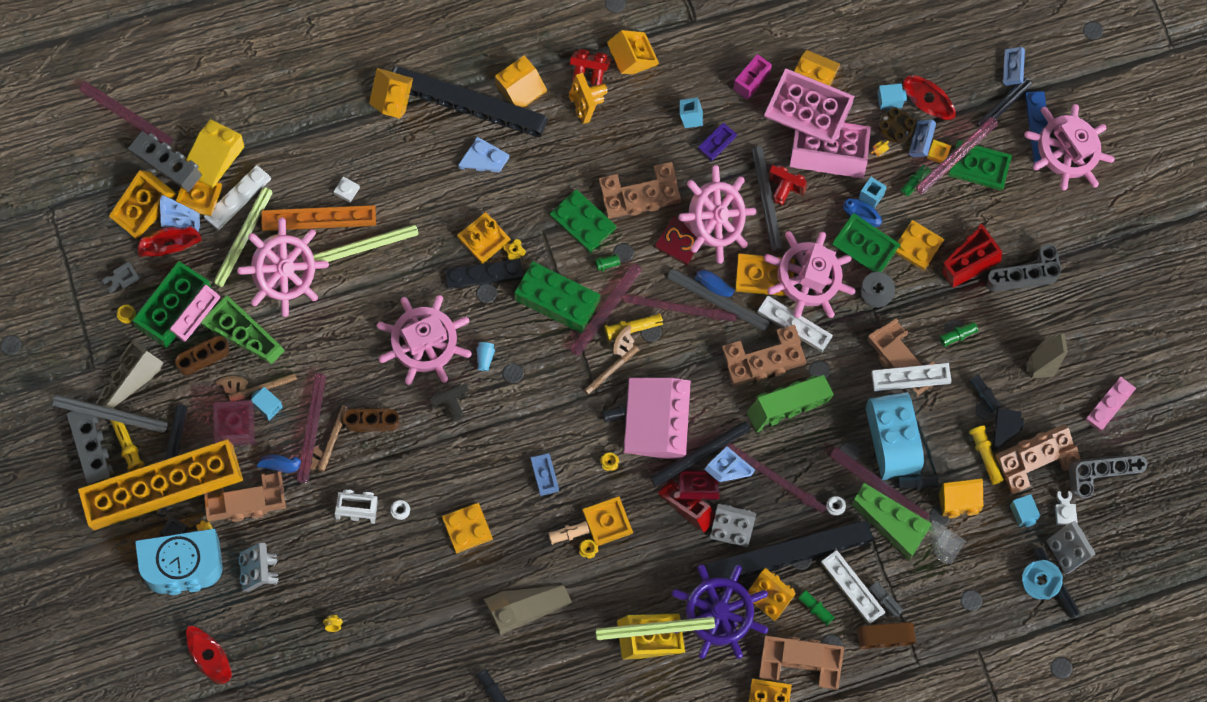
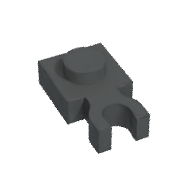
[102,262,139,294]

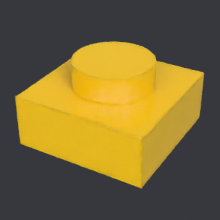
[927,140,951,165]

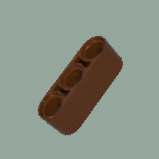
[175,336,230,375]
[343,409,400,432]
[857,622,916,649]

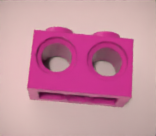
[733,54,772,100]

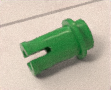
[595,254,620,272]

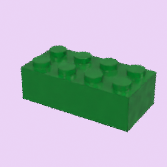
[132,261,212,349]
[515,261,600,334]

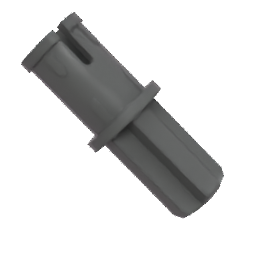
[869,581,903,617]

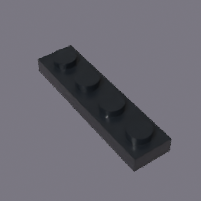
[445,259,523,290]

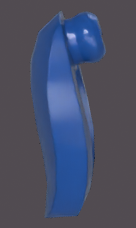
[843,199,882,227]
[695,270,735,297]
[257,454,301,473]

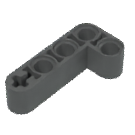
[986,244,1061,292]
[1069,454,1148,498]

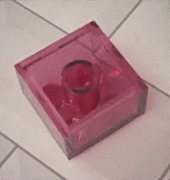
[213,400,256,446]

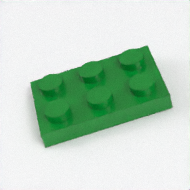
[948,140,1012,191]
[550,189,617,253]
[832,213,901,272]

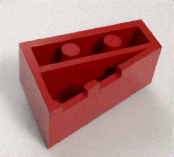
[943,223,1002,288]

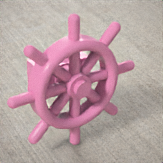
[1024,104,1114,191]
[678,165,756,264]
[237,218,329,317]
[764,231,855,318]
[377,295,471,385]

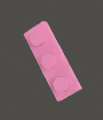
[169,285,220,342]
[1085,377,1136,432]

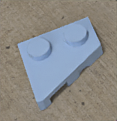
[458,137,509,172]
[160,195,200,232]
[704,446,755,482]

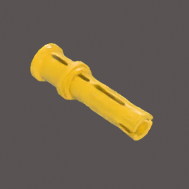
[604,313,663,342]
[110,420,145,472]
[969,426,1004,485]

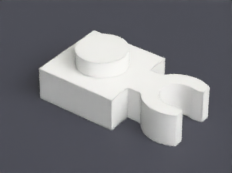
[1055,491,1077,525]

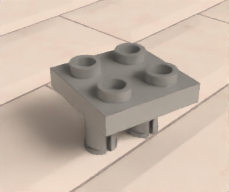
[710,504,756,548]
[1046,521,1096,574]
[239,543,278,592]

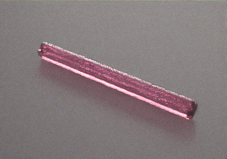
[80,81,173,146]
[915,117,998,195]
[571,263,642,356]
[297,373,326,483]
[831,448,929,520]

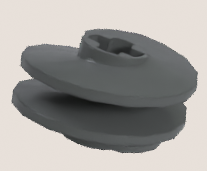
[860,272,895,308]

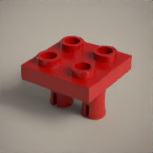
[570,49,611,85]
[769,165,807,206]

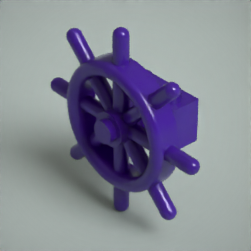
[672,564,768,659]

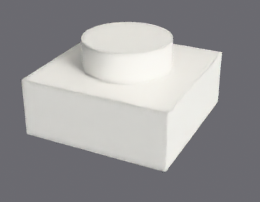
[334,177,360,203]

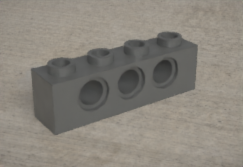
[128,131,202,193]
[67,411,115,486]

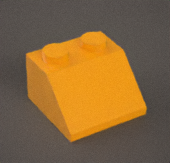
[607,30,659,74]
[794,50,840,86]
[495,55,547,108]
[369,68,413,119]
[938,479,983,518]

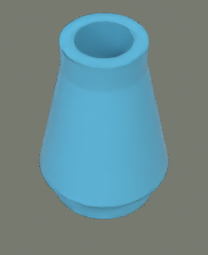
[476,342,495,371]

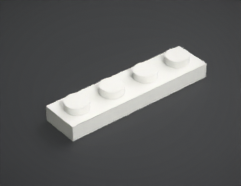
[204,165,271,231]
[757,296,833,352]
[871,363,951,391]
[821,550,885,625]

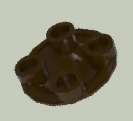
[878,107,915,143]

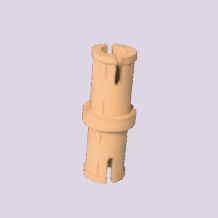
[548,521,589,545]

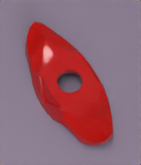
[902,75,956,120]
[137,226,202,257]
[186,626,232,684]

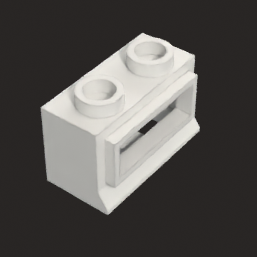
[335,490,378,524]

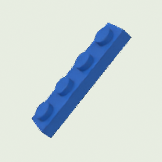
[1025,91,1053,163]

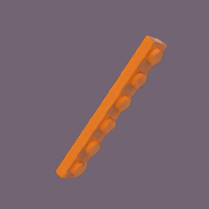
[262,205,376,231]

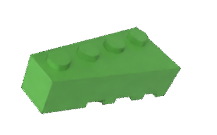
[200,295,285,365]
[747,375,834,433]
[852,483,932,561]

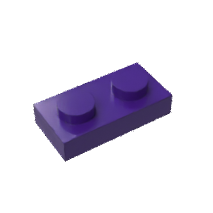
[698,123,737,162]

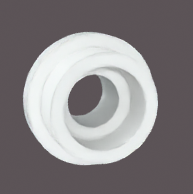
[826,496,846,516]
[390,500,410,520]

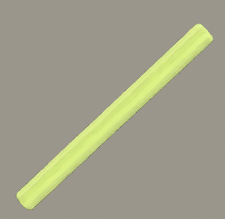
[214,187,272,287]
[313,225,418,262]
[596,617,715,640]

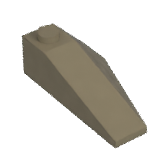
[1026,334,1068,379]
[96,339,164,408]
[484,585,572,635]

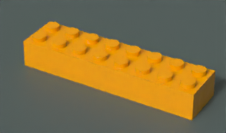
[78,439,243,530]

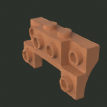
[599,162,681,219]
[867,318,935,397]
[722,325,807,387]
[995,424,1081,494]
[204,471,286,522]
[759,636,844,690]

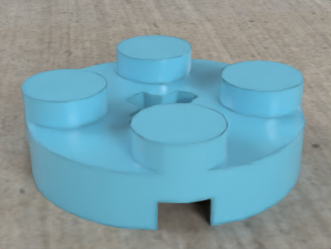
[1022,560,1063,599]

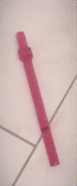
[624,295,737,322]
[727,443,827,513]

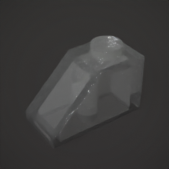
[929,520,966,564]

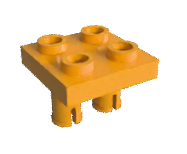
[569,73,607,124]
[457,212,511,264]
[748,568,796,621]
[749,679,792,702]

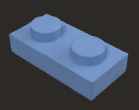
[1003,47,1025,86]
[908,120,936,157]
[531,453,559,496]

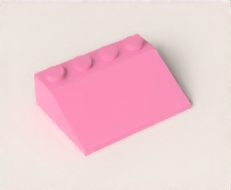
[764,68,854,145]
[790,123,871,178]
[623,378,691,460]

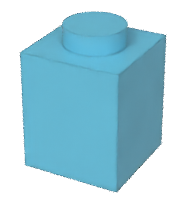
[877,84,907,110]
[680,97,703,128]
[859,177,887,209]
[251,387,283,421]
[1010,494,1040,527]

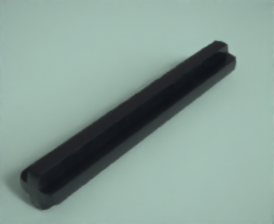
[977,77,1032,131]
[1033,547,1080,618]

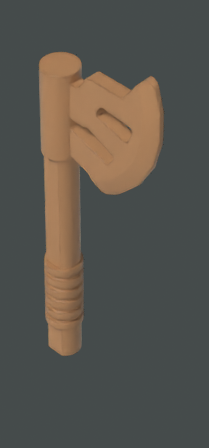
[584,325,639,395]
[215,373,297,402]
[297,405,348,472]

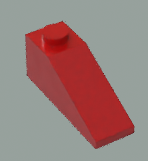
[658,480,715,532]

